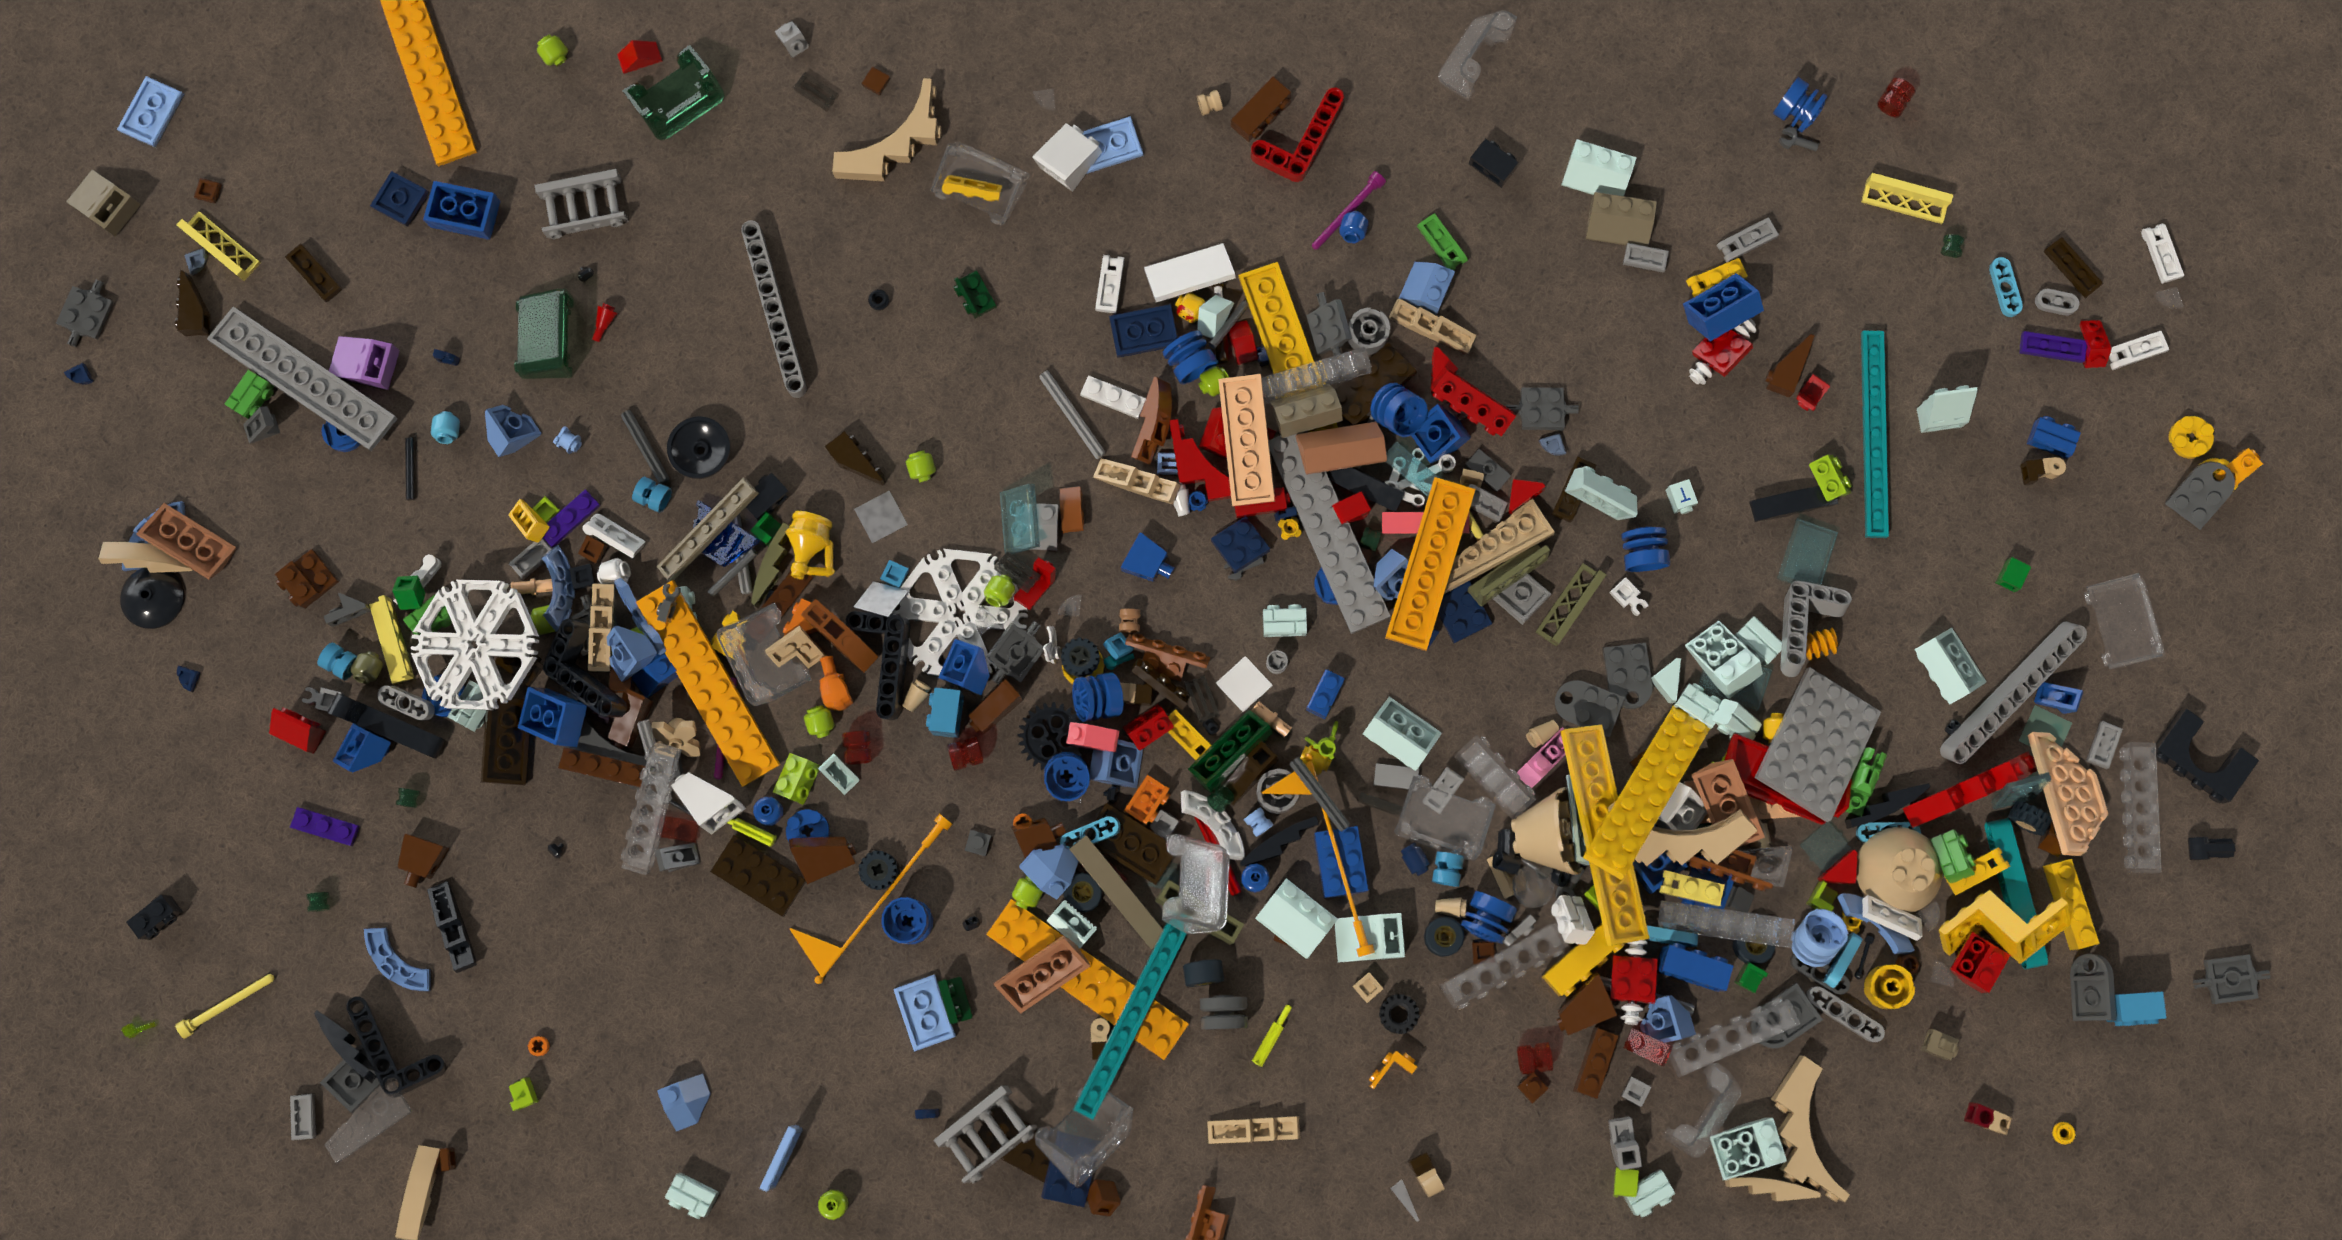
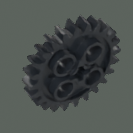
[1017,702,1083,770]

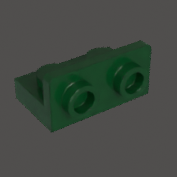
[953,270,997,319]
[938,977,973,1024]

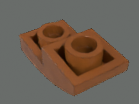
[1060,486,1084,533]

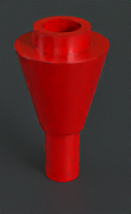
[592,303,618,342]

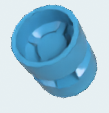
[632,476,672,513]
[317,642,357,681]
[1432,852,1464,887]

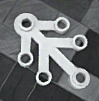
[1385,448,1456,508]

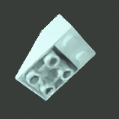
[1917,385,1977,433]
[1685,621,1763,699]
[1335,913,1405,962]
[1710,1117,1787,1180]

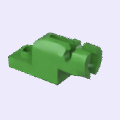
[1845,747,1887,817]

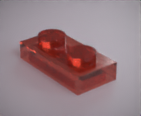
[1623,1028,1673,1067]

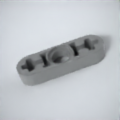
[378,686,435,720]

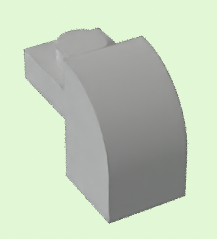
[1608,1116,1642,1170]

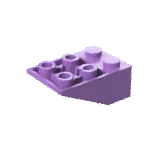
[329,336,400,390]

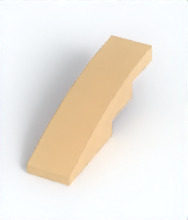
[1389,299,1476,354]
[1093,458,1181,504]
[98,542,193,573]
[588,583,615,671]
[1207,1116,1300,1144]
[395,1145,440,1240]
[1725,1176,1821,1201]

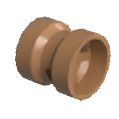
[1119,609,1141,633]

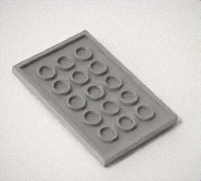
[1754,668,1881,822]

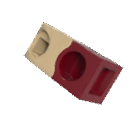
[1964,1102,2012,1135]

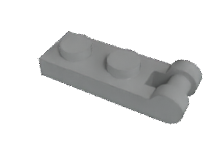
[1716,217,1779,263]

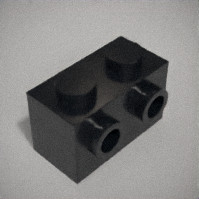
[1468,138,1519,188]
[746,473,791,521]
[126,894,183,940]

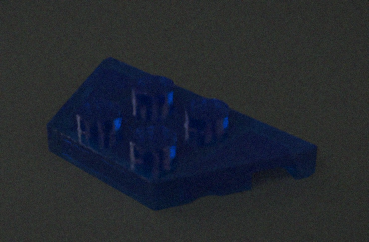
[693,500,760,567]

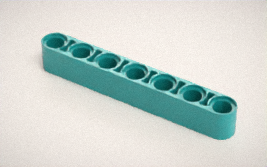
[1984,818,2048,970]

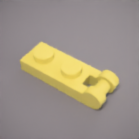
[1660,870,1724,907]

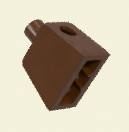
[1011,818,1066,859]
[398,834,449,888]

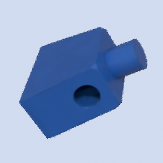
[1121,532,1174,582]

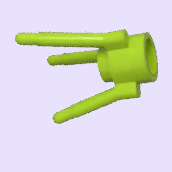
[1305,721,1338,759]

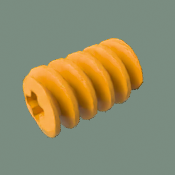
[1806,628,1838,660]

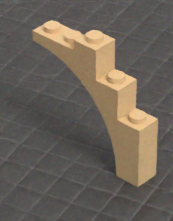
[832,78,941,181]
[1608,802,1758,866]
[1771,1056,1850,1202]

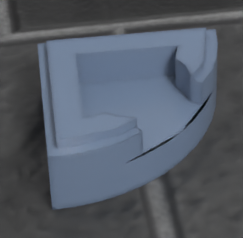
[185,248,207,275]
[1539,434,1566,455]

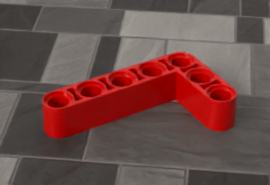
[1251,87,1344,182]

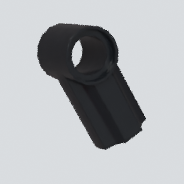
[1492,829,1521,875]
[2188,837,2236,860]

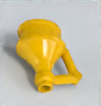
[785,511,835,579]

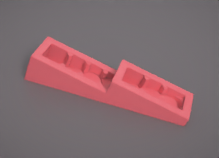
[1382,512,1470,534]

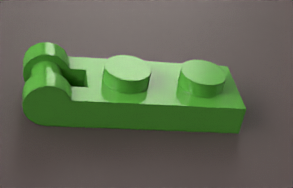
[1417,213,1468,271]

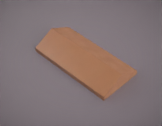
[1295,422,1387,475]
[136,503,236,580]
[1691,759,1765,847]
[994,935,1090,1014]

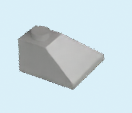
[1015,504,1059,551]

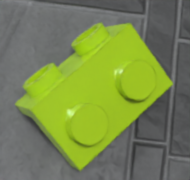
[1809,455,1852,501]
[773,753,820,805]

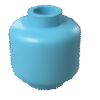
[431,411,460,444]

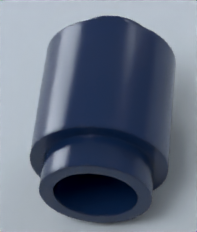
[1400,843,1431,876]

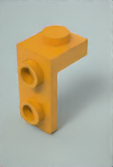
[2214,448,2263,486]
[1369,1051,1417,1089]

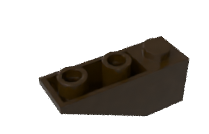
[175,270,211,336]
[825,431,885,486]
[1218,741,1279,806]

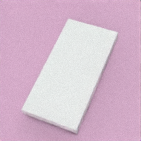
[1144,243,1236,302]

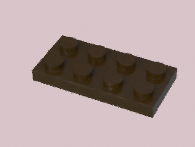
[1336,343,1417,425]
[481,698,529,786]
[1086,803,1180,885]
[710,835,806,917]
[972,1106,1056,1183]

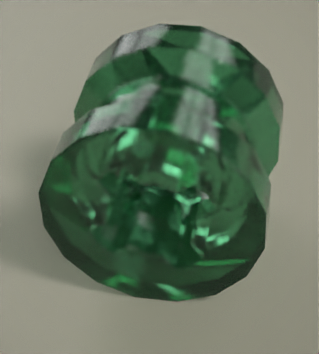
[1941,234,1965,258]
[1359,526,1382,551]
[1207,785,1235,812]
[395,788,420,808]
[306,892,330,912]

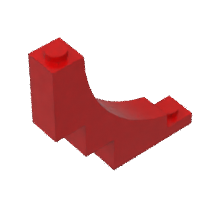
[1170,419,1290,519]

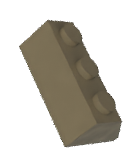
[1585,192,1657,247]
[1270,385,1343,438]

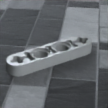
[1806,987,1885,1042]

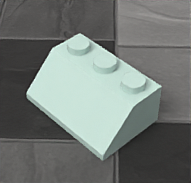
[1562,140,1637,196]
[1565,466,1637,520]
[1915,628,1986,705]
[1363,697,1442,771]
[1255,878,1338,959]

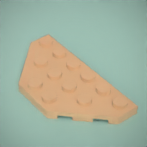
[2027,732,2108,856]

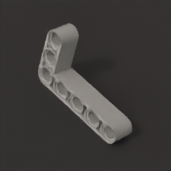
[1780,581,1852,677]

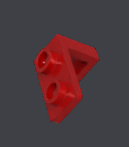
[2079,320,2112,368]
[1796,373,1831,411]
[1014,557,1056,610]

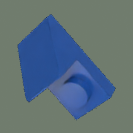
[2034,682,2083,714]

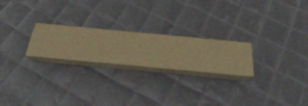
[656,477,759,582]
[1069,835,1163,950]

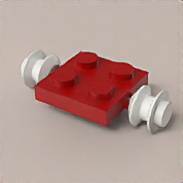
[1689,318,1756,384]
[1610,940,1658,1025]

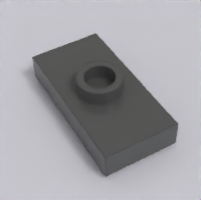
[1465,449,1511,492]

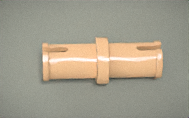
[511,578,553,595]
[1251,701,1292,738]

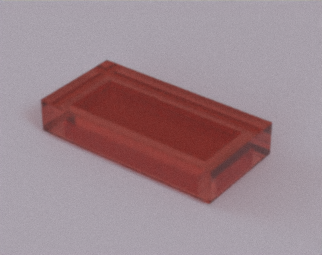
[652,815,699,843]

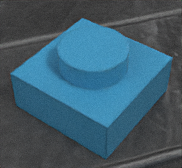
[880,560,909,588]
[1103,632,1134,660]

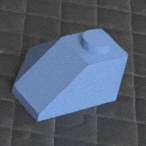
[485,405,542,457]
[1374,549,1409,601]
[606,626,657,682]
[1019,845,1078,899]
[1640,995,1696,1047]
[657,1074,711,1131]

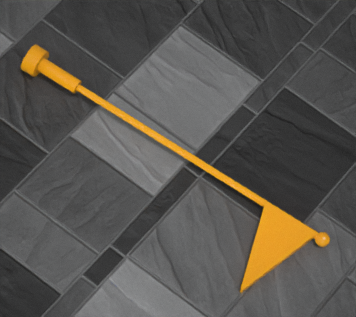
[1262,753,1375,957]
[790,814,953,984]

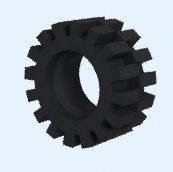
[1379,994,1420,1034]

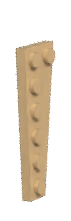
[1444,499,1555,594]

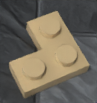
[765,625,825,669]

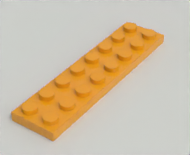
[1385,477,1476,651]

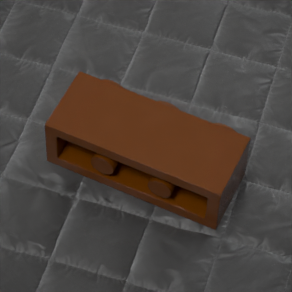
[1231,76,1291,142]
[1573,1028,1618,1099]

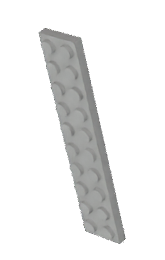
[207,307,398,452]
[1269,431,1390,634]

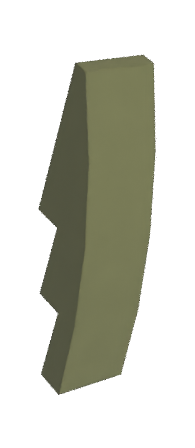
[751,522,789,608]

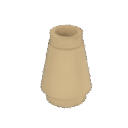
[902,679,931,712]
[1526,720,1559,748]
[1435,897,1467,919]

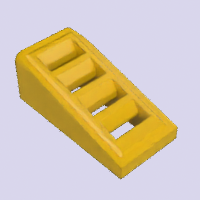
[509,499,549,543]

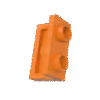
[1123,774,1170,825]

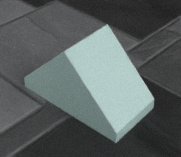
[1198,295,1234,339]
[1651,658,1681,703]
[818,754,860,795]

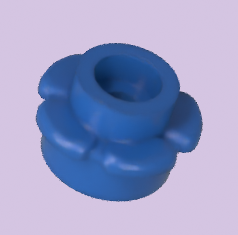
[1189,491,1208,511]

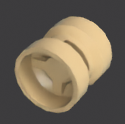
[1197,90,1223,116]

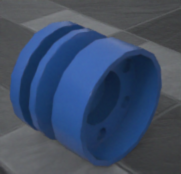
[1773,77,1828,133]
[1162,330,1218,385]
[1371,383,1428,437]
[1621,527,1671,572]
[1072,672,1123,722]
[1044,752,1090,801]
[1461,891,1518,944]
[881,897,933,944]

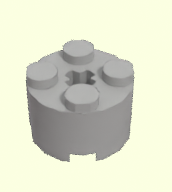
[1348,307,1390,355]
[1256,768,1299,814]

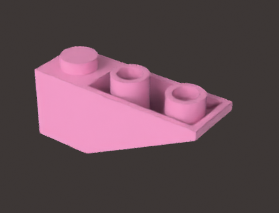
[1516,727,1565,789]

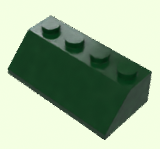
[1188,710,1273,793]

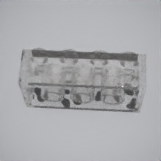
[1454,735,1536,820]

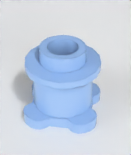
[553,426,582,454]

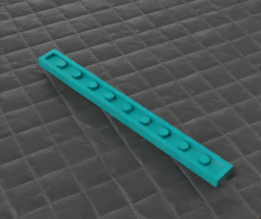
[1861,331,1889,538]
[1073,912,1192,1120]

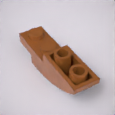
[1131,377,1172,465]
[801,599,878,673]

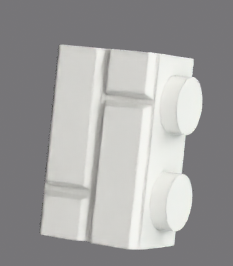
[1551,895,1595,945]

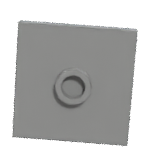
[1493,574,1551,625]

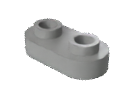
[2035,289,2079,316]

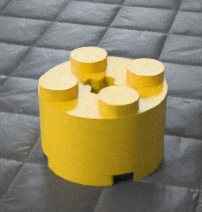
[1864,965,1915,1009]

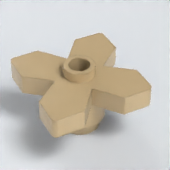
[651,718,701,757]

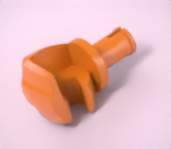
[819,656,853,711]

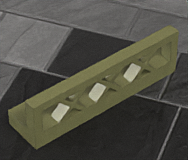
[1468,544,1550,606]
[1535,563,1607,647]

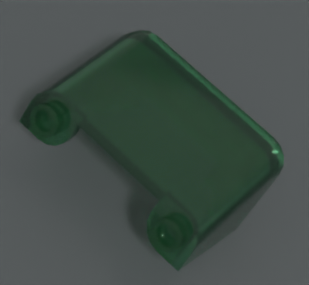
[622,45,724,140]
[514,288,574,379]

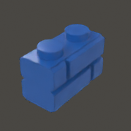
[2027,416,2081,459]
[1306,670,1345,720]

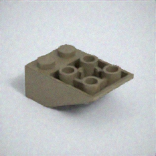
[66,170,141,236]

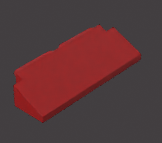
[1724,733,1852,825]

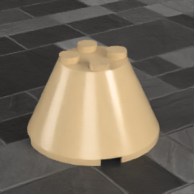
[1511,787,1583,875]
[1856,827,1943,913]

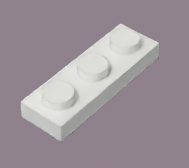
[1080,375,1146,419]
[1862,895,1922,941]

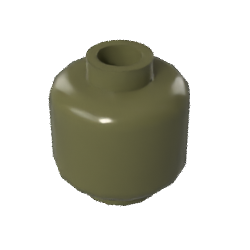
[351,651,383,684]

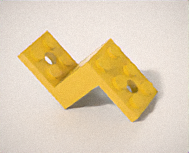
[1939,890,2071,964]

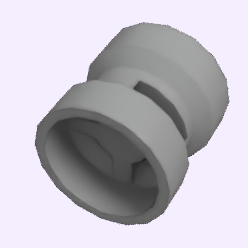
[1266,650,1288,674]

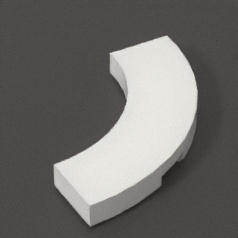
[1181,790,1245,860]

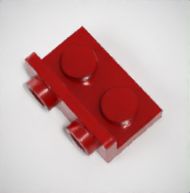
[1122,704,1174,750]

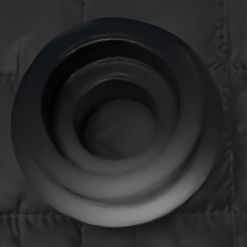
[868,290,889,310]

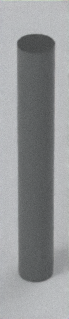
[1208,301,1249,349]
[708,548,758,597]

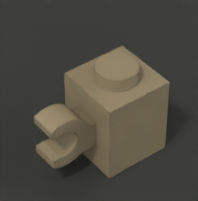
[1921,1029,1959,1060]

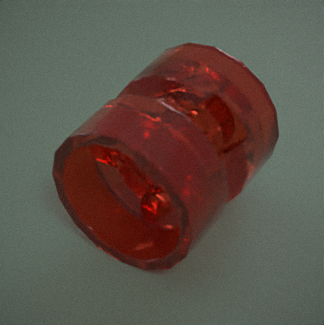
[1877,78,1916,118]
[842,731,872,765]
[947,736,984,771]
[1517,1042,1553,1075]

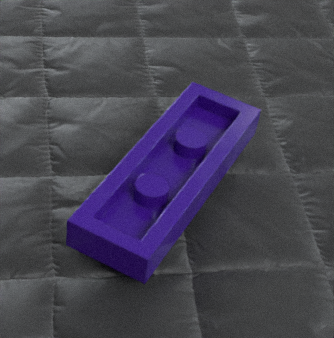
[2019,331,2087,363]
[543,489,600,548]
[290,807,360,846]

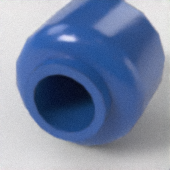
[1339,211,1368,243]
[753,797,783,826]
[1241,864,1269,893]

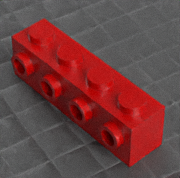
[1430,366,1516,437]

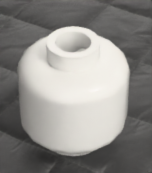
[597,558,631,587]

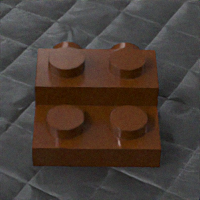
[275,549,339,609]

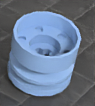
[1790,909,1848,967]

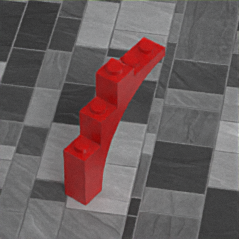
[1903,751,2038,828]

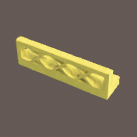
[1861,173,1953,224]
[177,211,261,281]
[369,595,415,685]

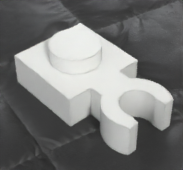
[1609,577,1648,616]

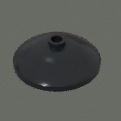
[667,416,731,479]
[120,568,184,629]

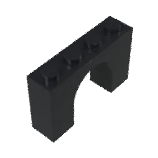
[2150,708,2259,804]

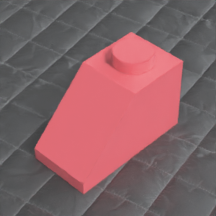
[1066,722,1120,752]

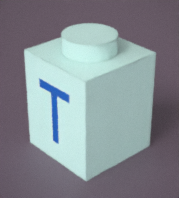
[1666,479,1698,515]

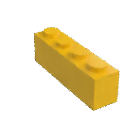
[2043,859,2100,950]
[1541,923,1624,997]

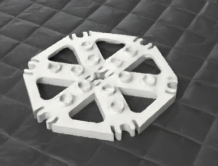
[892,549,1028,676]
[411,580,539,710]

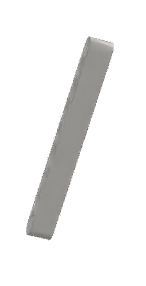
[741,220,807,398]
[1940,621,2087,764]

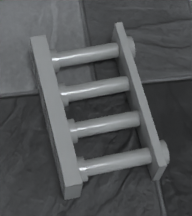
[535,169,629,239]
[934,1085,1038,1184]

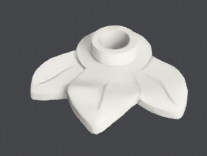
[1043,626,1061,664]

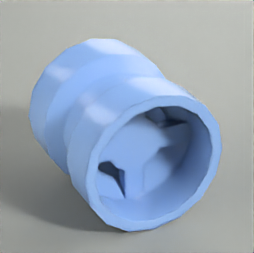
[1244,807,1273,837]

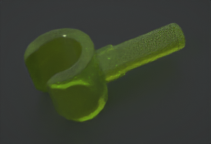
[121,1022,156,1038]

